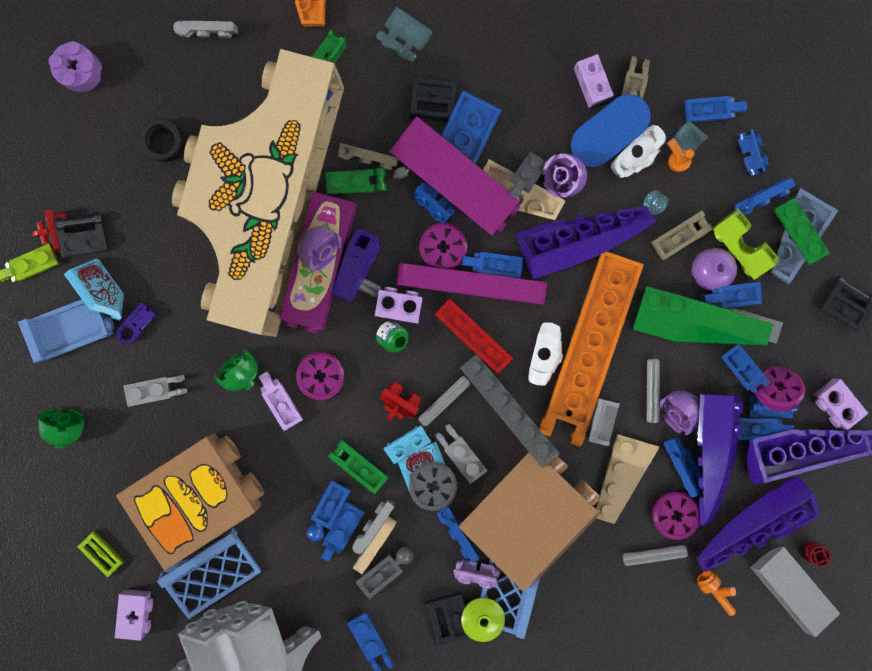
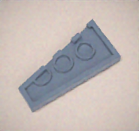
[770,188,838,284]

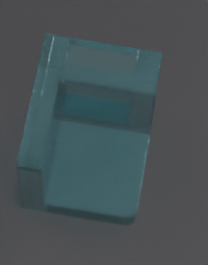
[670,120,708,152]

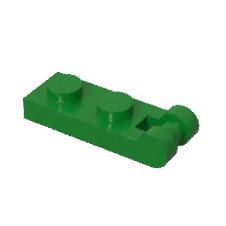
[325,168,387,195]
[328,439,389,494]

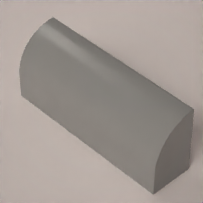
[750,547,840,637]

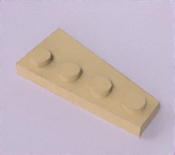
[483,159,565,220]
[595,434,659,524]

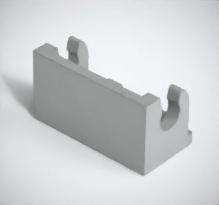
[585,398,620,446]

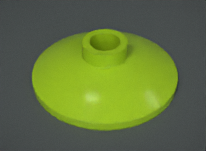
[461,598,505,642]

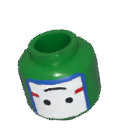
[376,321,408,353]

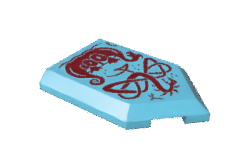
[64,258,124,320]
[398,442,445,492]

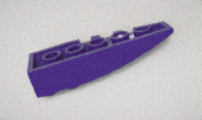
[516,206,655,279]
[698,394,743,525]
[746,429,872,484]
[697,476,821,572]

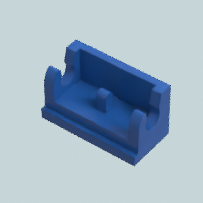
[721,344,771,393]

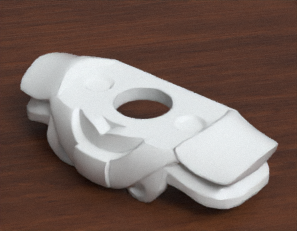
[611,125,666,178]
[528,323,563,385]

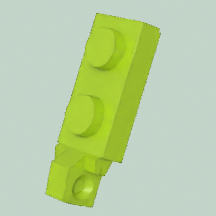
[0,244,60,282]

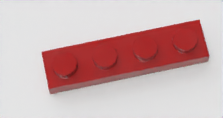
[435,299,513,374]

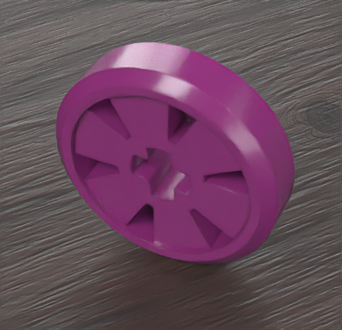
[419,223,467,270]
[296,352,345,400]
[755,366,805,411]
[652,491,700,540]

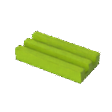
[78,531,125,578]

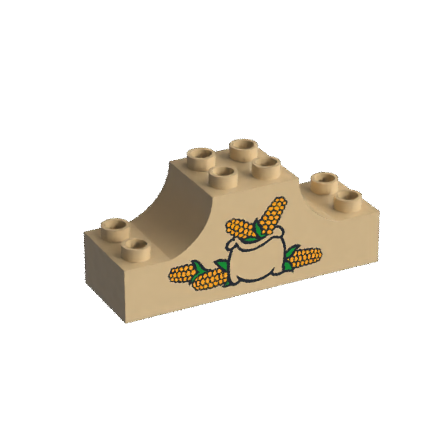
[172,49,344,337]

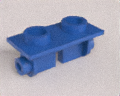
[738,129,769,176]
[412,182,456,223]
[749,396,798,418]

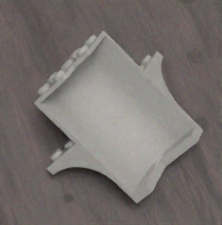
[170,601,321,671]

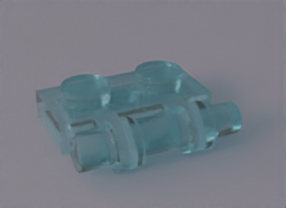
[376,7,432,62]

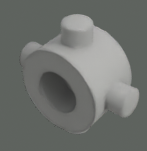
[393,167,410,180]

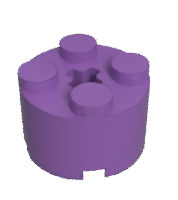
[49,41,102,92]

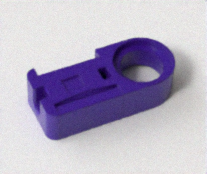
[116,303,158,343]

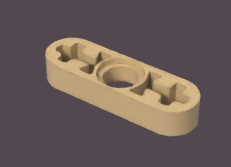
[353,516,397,574]

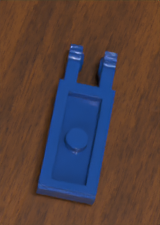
[347,611,394,671]

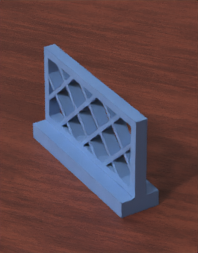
[157,527,261,619]
[480,559,540,639]

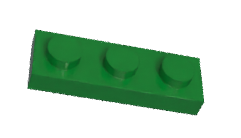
[774,198,830,265]

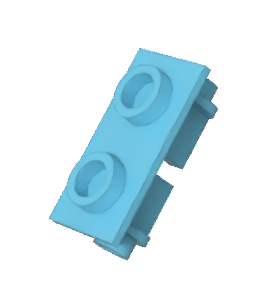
[384,425,431,464]

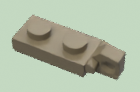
[338,143,399,170]

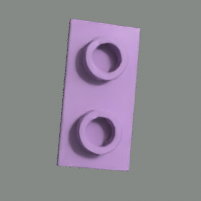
[454,559,500,589]

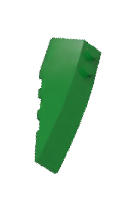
[633,286,773,346]

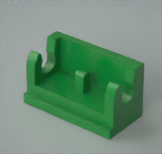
[312,30,347,63]

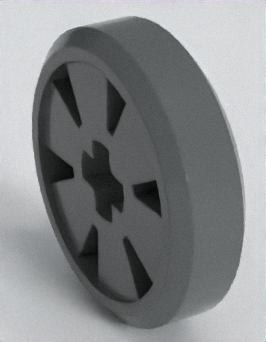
[409,462,457,511]

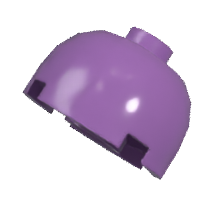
[542,153,587,197]
[298,226,342,271]
[691,248,737,291]
[659,391,700,435]

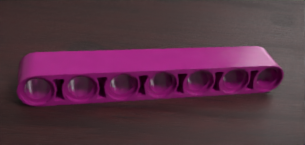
[396,263,547,305]

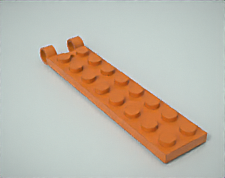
[540,252,644,447]

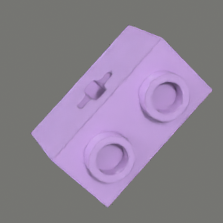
[115,589,153,641]

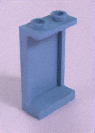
[18,299,114,363]

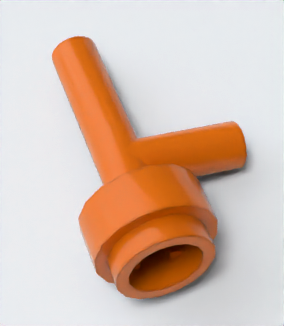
[667,138,694,172]
[697,570,736,616]

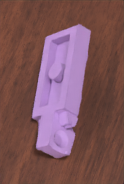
[258,371,303,431]

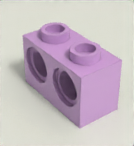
[574,54,613,109]
[375,287,423,324]
[813,378,868,430]

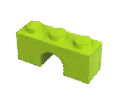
[713,209,779,280]

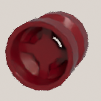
[802,542,831,568]

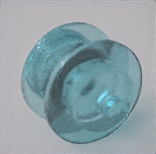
[644,190,668,215]

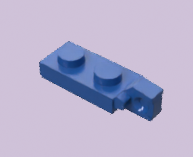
[684,96,747,123]
[734,178,796,215]
[462,252,523,279]
[700,282,762,308]
[738,418,795,440]
[664,436,703,498]
[321,501,365,562]
[437,505,480,563]

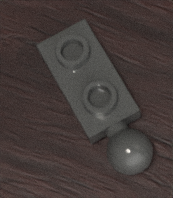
[356,547,413,599]

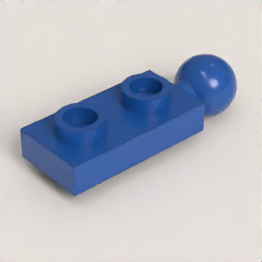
[307,480,351,542]

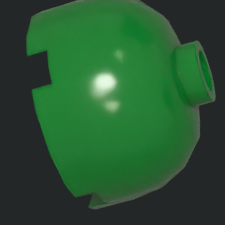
[214,349,258,392]
[38,408,84,448]

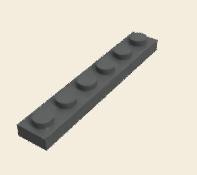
[460,354,560,468]

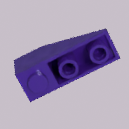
[332,229,381,302]

